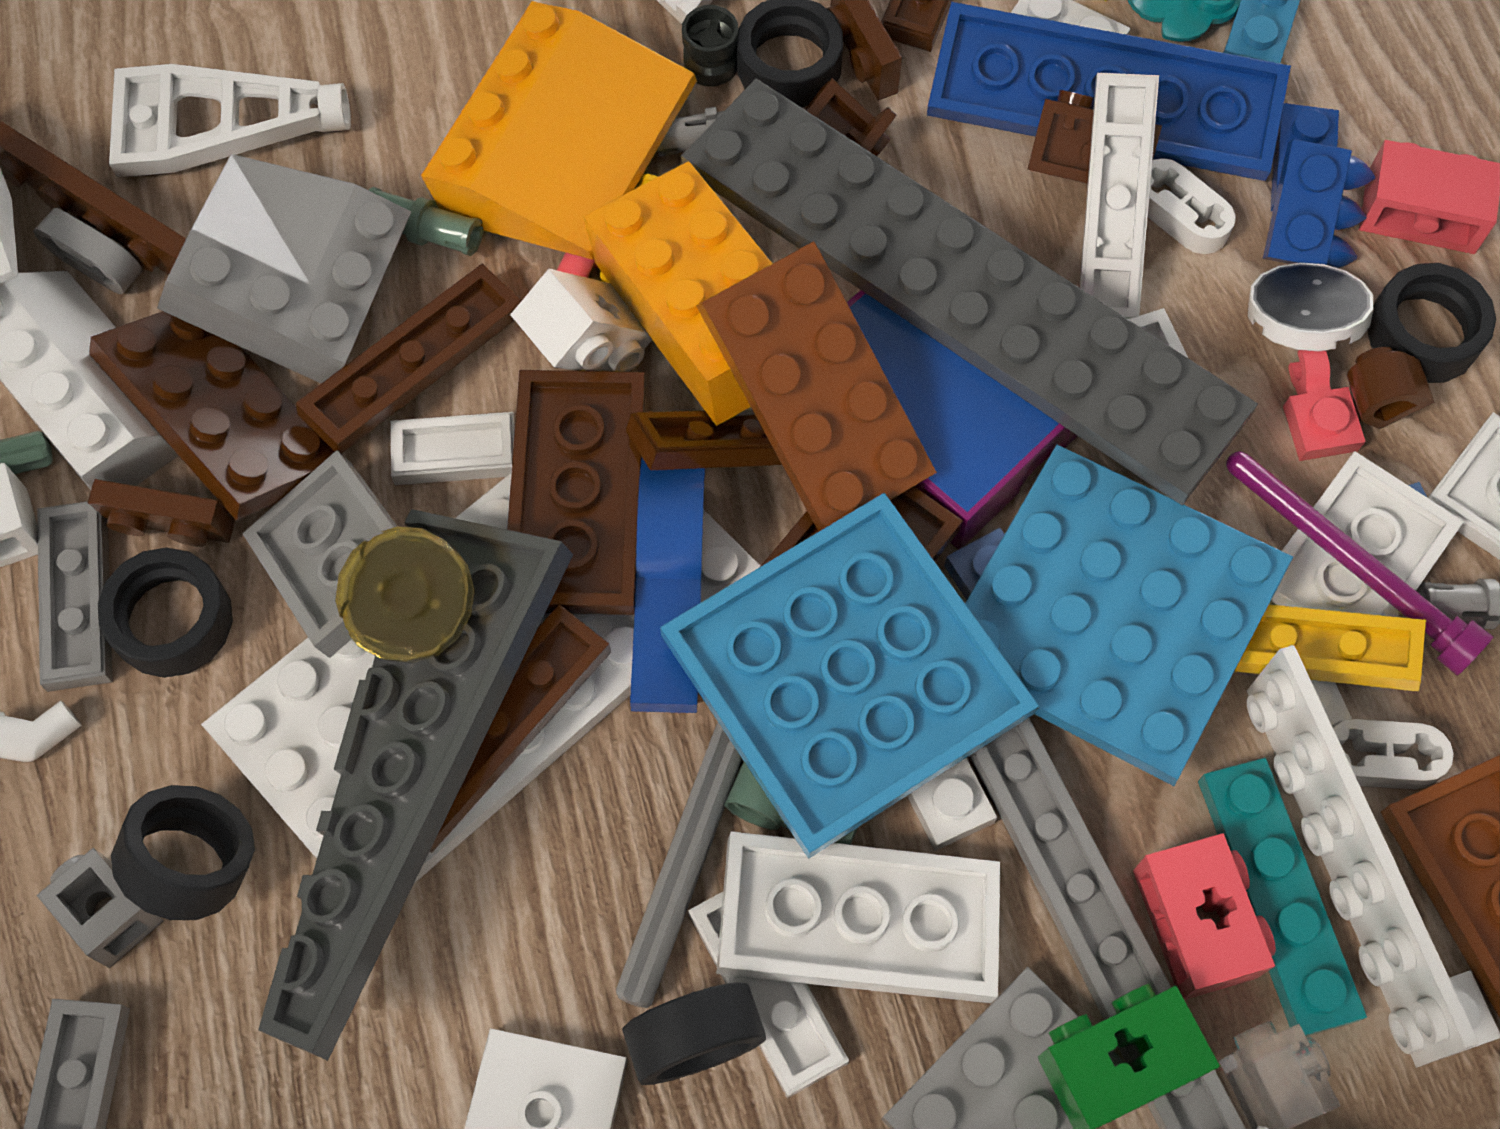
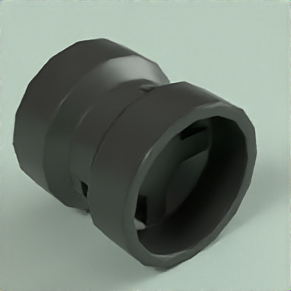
[682,5,738,87]

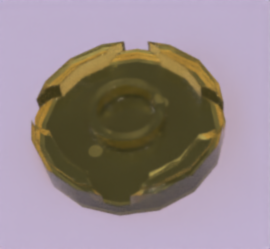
[335,526,474,663]

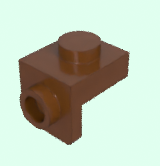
[805,78,897,156]

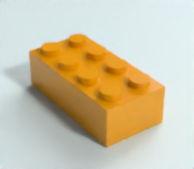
[583,161,773,426]

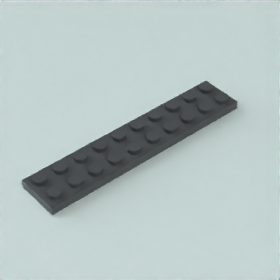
[681,79,1258,506]

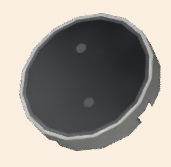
[1248,263,1373,351]

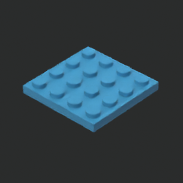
[965,444,1293,786]
[660,493,1039,859]

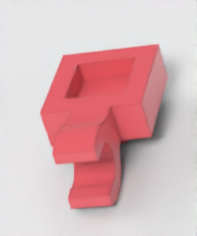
[1283,350,1366,461]

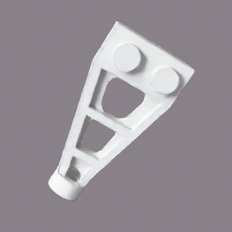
[109,64,351,178]

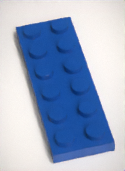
[927,2,1291,181]

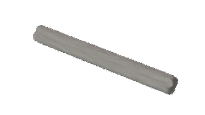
[616,722,743,1008]

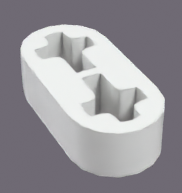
[1147,158,1235,254]
[1333,719,1453,790]

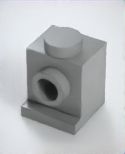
[36,848,164,968]

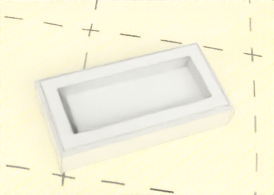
[390,412,516,485]

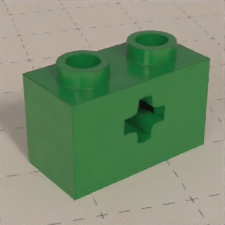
[1037,984,1220,1129]

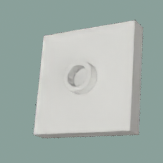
[464,1028,628,1129]

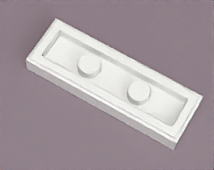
[688,892,849,1099]

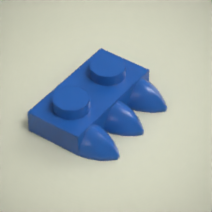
[1263,139,1375,268]

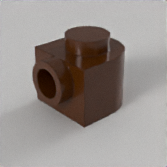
[1347,347,1435,429]

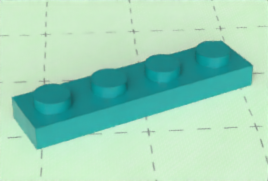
[1198,757,1367,1040]

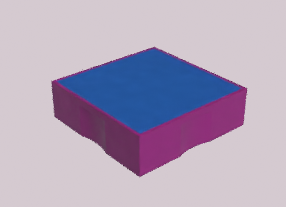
[847,290,1077,550]

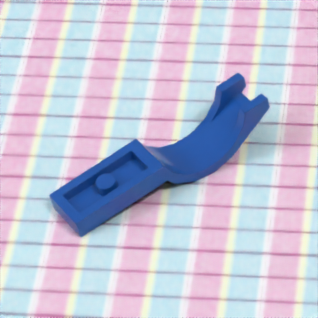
[630,457,705,713]

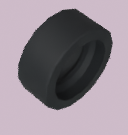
[737,0,843,108]
[1367,263,1497,383]
[98,547,233,678]
[111,785,255,920]
[622,982,766,1085]

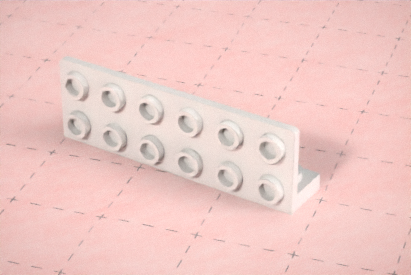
[1247,645,1500,1068]

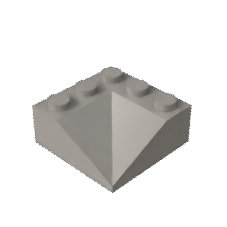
[157,154,411,383]

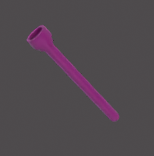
[1226,451,1494,676]

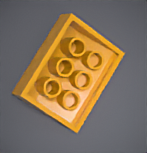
[421,1,697,260]

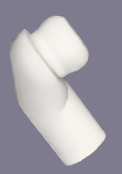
[0,701,82,762]

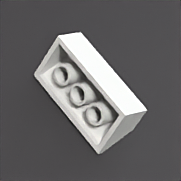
[0,271,178,490]

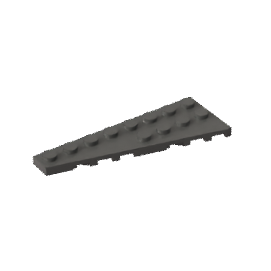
[258,509,573,1061]

